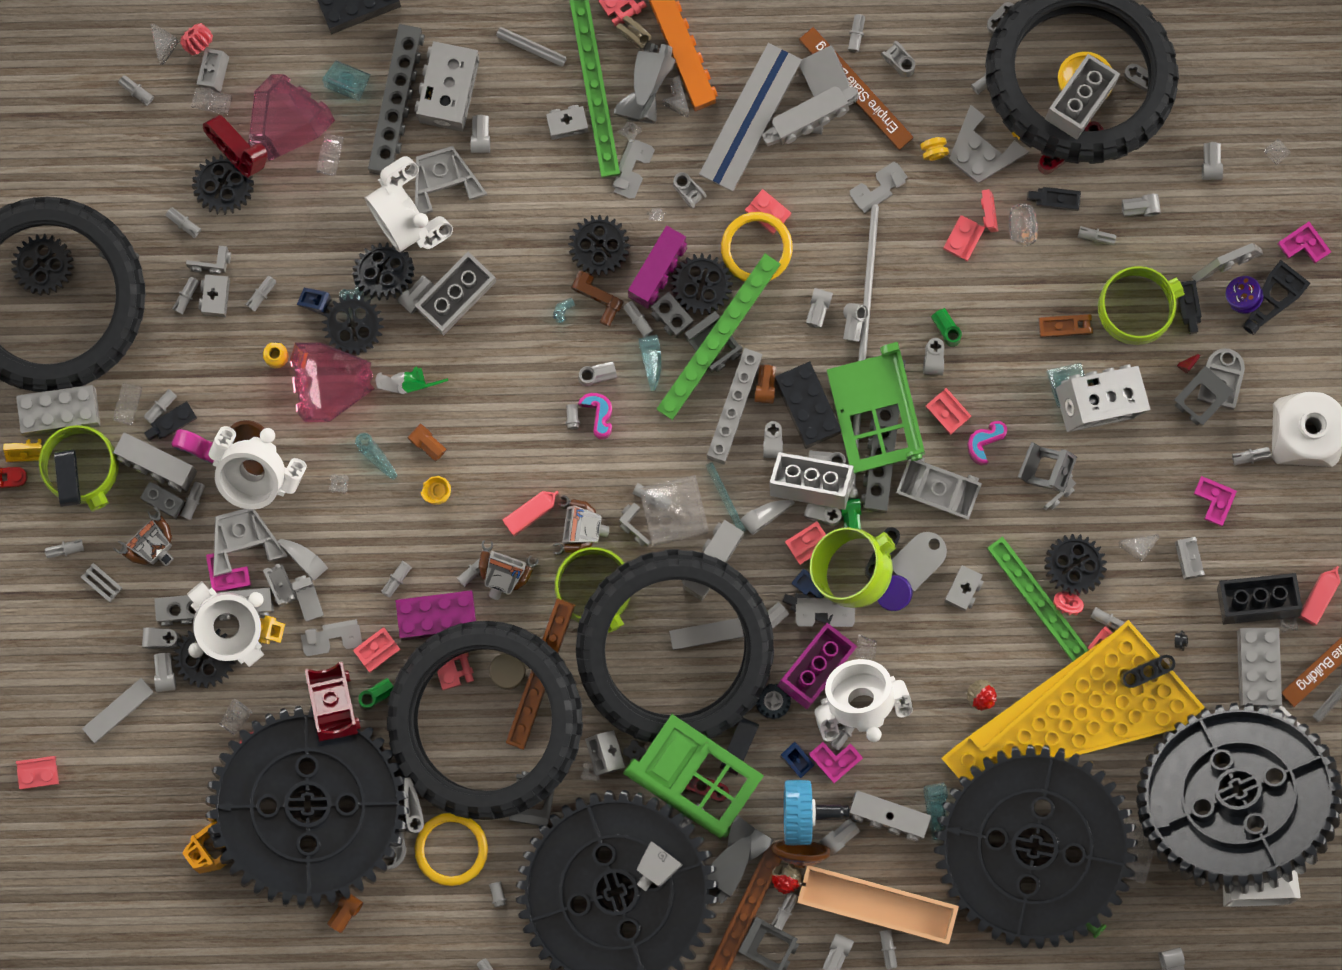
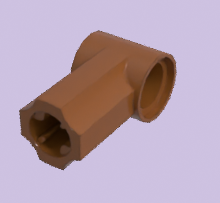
[754,365,776,404]
[407,423,447,462]
[327,893,363,933]

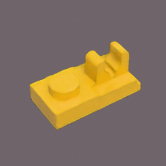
[3,439,43,462]

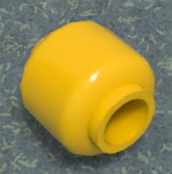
[263,342,289,369]

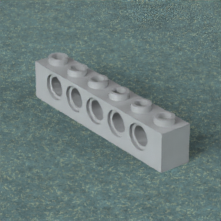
[707,348,762,465]
[154,588,274,626]

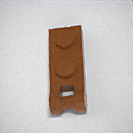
[1038,314,1093,338]

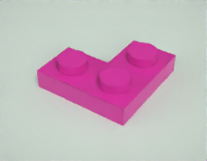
[1277,222,1331,264]
[1193,476,1237,527]
[206,553,251,593]
[808,742,863,784]

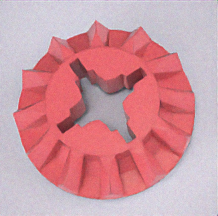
[1053,591,1084,616]

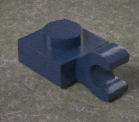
[791,569,824,598]

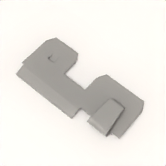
[612,139,655,199]
[850,162,908,213]
[796,598,855,627]
[301,619,362,656]

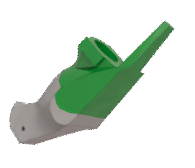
[375,366,448,395]

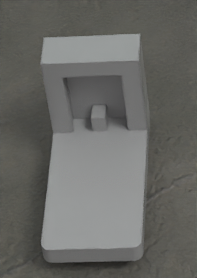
[186,246,231,274]
[1044,473,1076,510]
[619,503,651,547]
[291,576,324,621]

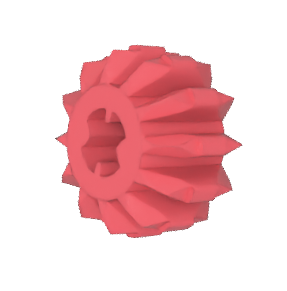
[180,23,213,55]

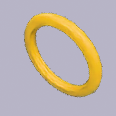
[721,212,793,281]
[414,813,488,886]

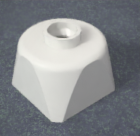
[1272,392,1342,467]
[1223,870,1301,907]

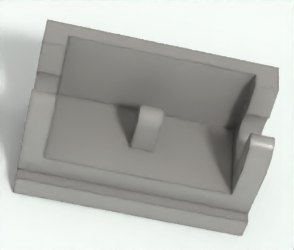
[197,48,229,93]
[1175,537,1205,580]
[263,564,298,607]

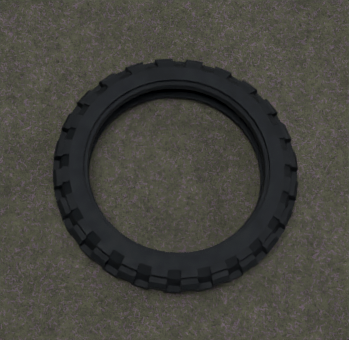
[985,0,1179,164]
[0,197,146,392]
[576,549,774,743]
[386,621,583,820]

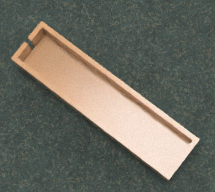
[797,866,959,945]

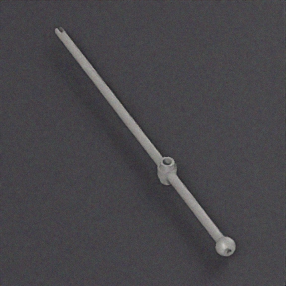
[848,204,879,499]

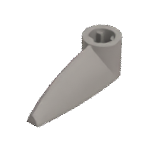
[740,500,795,535]
[278,539,328,581]
[403,777,424,833]

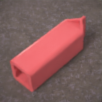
[502,491,559,536]
[1298,566,1340,626]

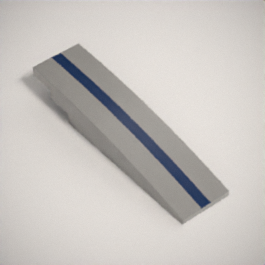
[699,43,802,192]

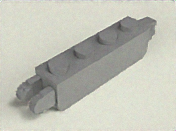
[762,87,859,146]

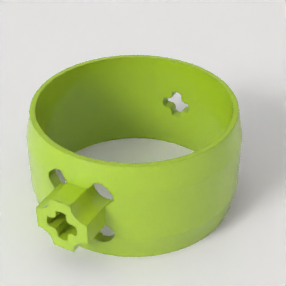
[1098,266,1185,345]
[39,425,119,512]
[810,528,896,608]
[555,547,631,634]

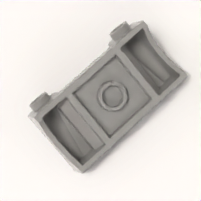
[896,457,982,520]

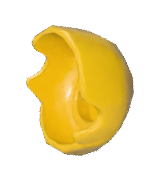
[421,476,451,505]

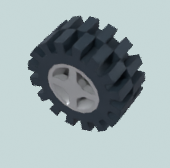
[756,684,791,719]

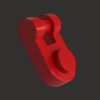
[0,467,28,488]

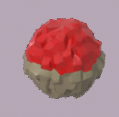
[966,679,997,711]
[772,864,802,894]

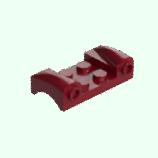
[305,662,361,741]

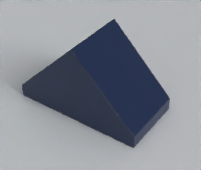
[297,287,331,316]
[780,742,814,778]

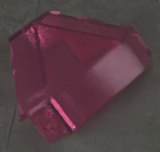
[248,74,335,161]
[290,342,375,422]

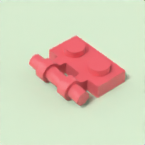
[598,0,647,26]
[437,652,474,690]

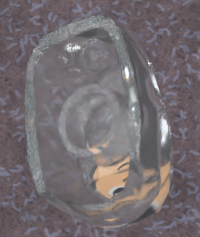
[1009,203,1038,246]

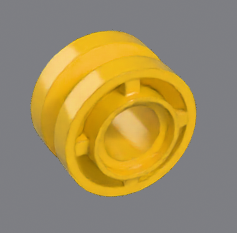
[920,137,949,161]

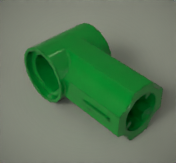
[931,308,962,347]
[841,498,861,529]
[358,678,394,710]

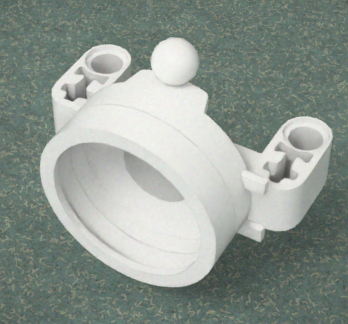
[365,156,453,252]
[208,426,307,509]
[187,581,264,667]
[814,659,913,742]

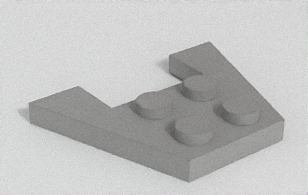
[949,105,1029,184]
[415,146,487,214]
[1192,243,1263,283]
[213,509,288,577]

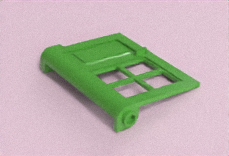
[827,342,925,474]
[623,714,764,839]

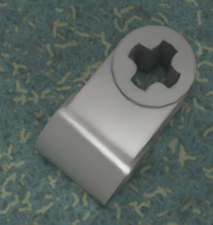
[881,41,915,77]
[673,172,707,209]
[923,338,944,376]
[763,421,783,458]
[803,503,841,526]
[142,628,181,649]

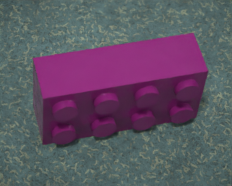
[628,225,687,309]
[395,590,477,640]
[777,623,857,709]

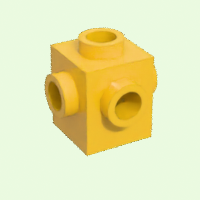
[258,615,285,645]

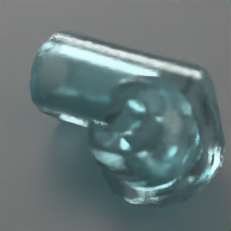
[339,285,363,300]
[553,297,575,323]

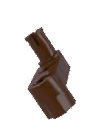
[571,271,624,327]

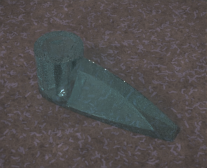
[638,334,661,391]
[355,433,398,480]
[923,782,948,840]

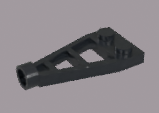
[1242,260,1311,335]

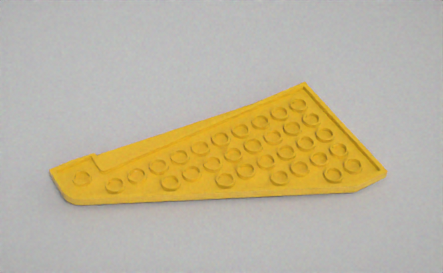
[941,620,1205,780]

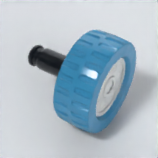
[783,780,850,845]

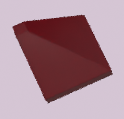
[1177,354,1201,373]

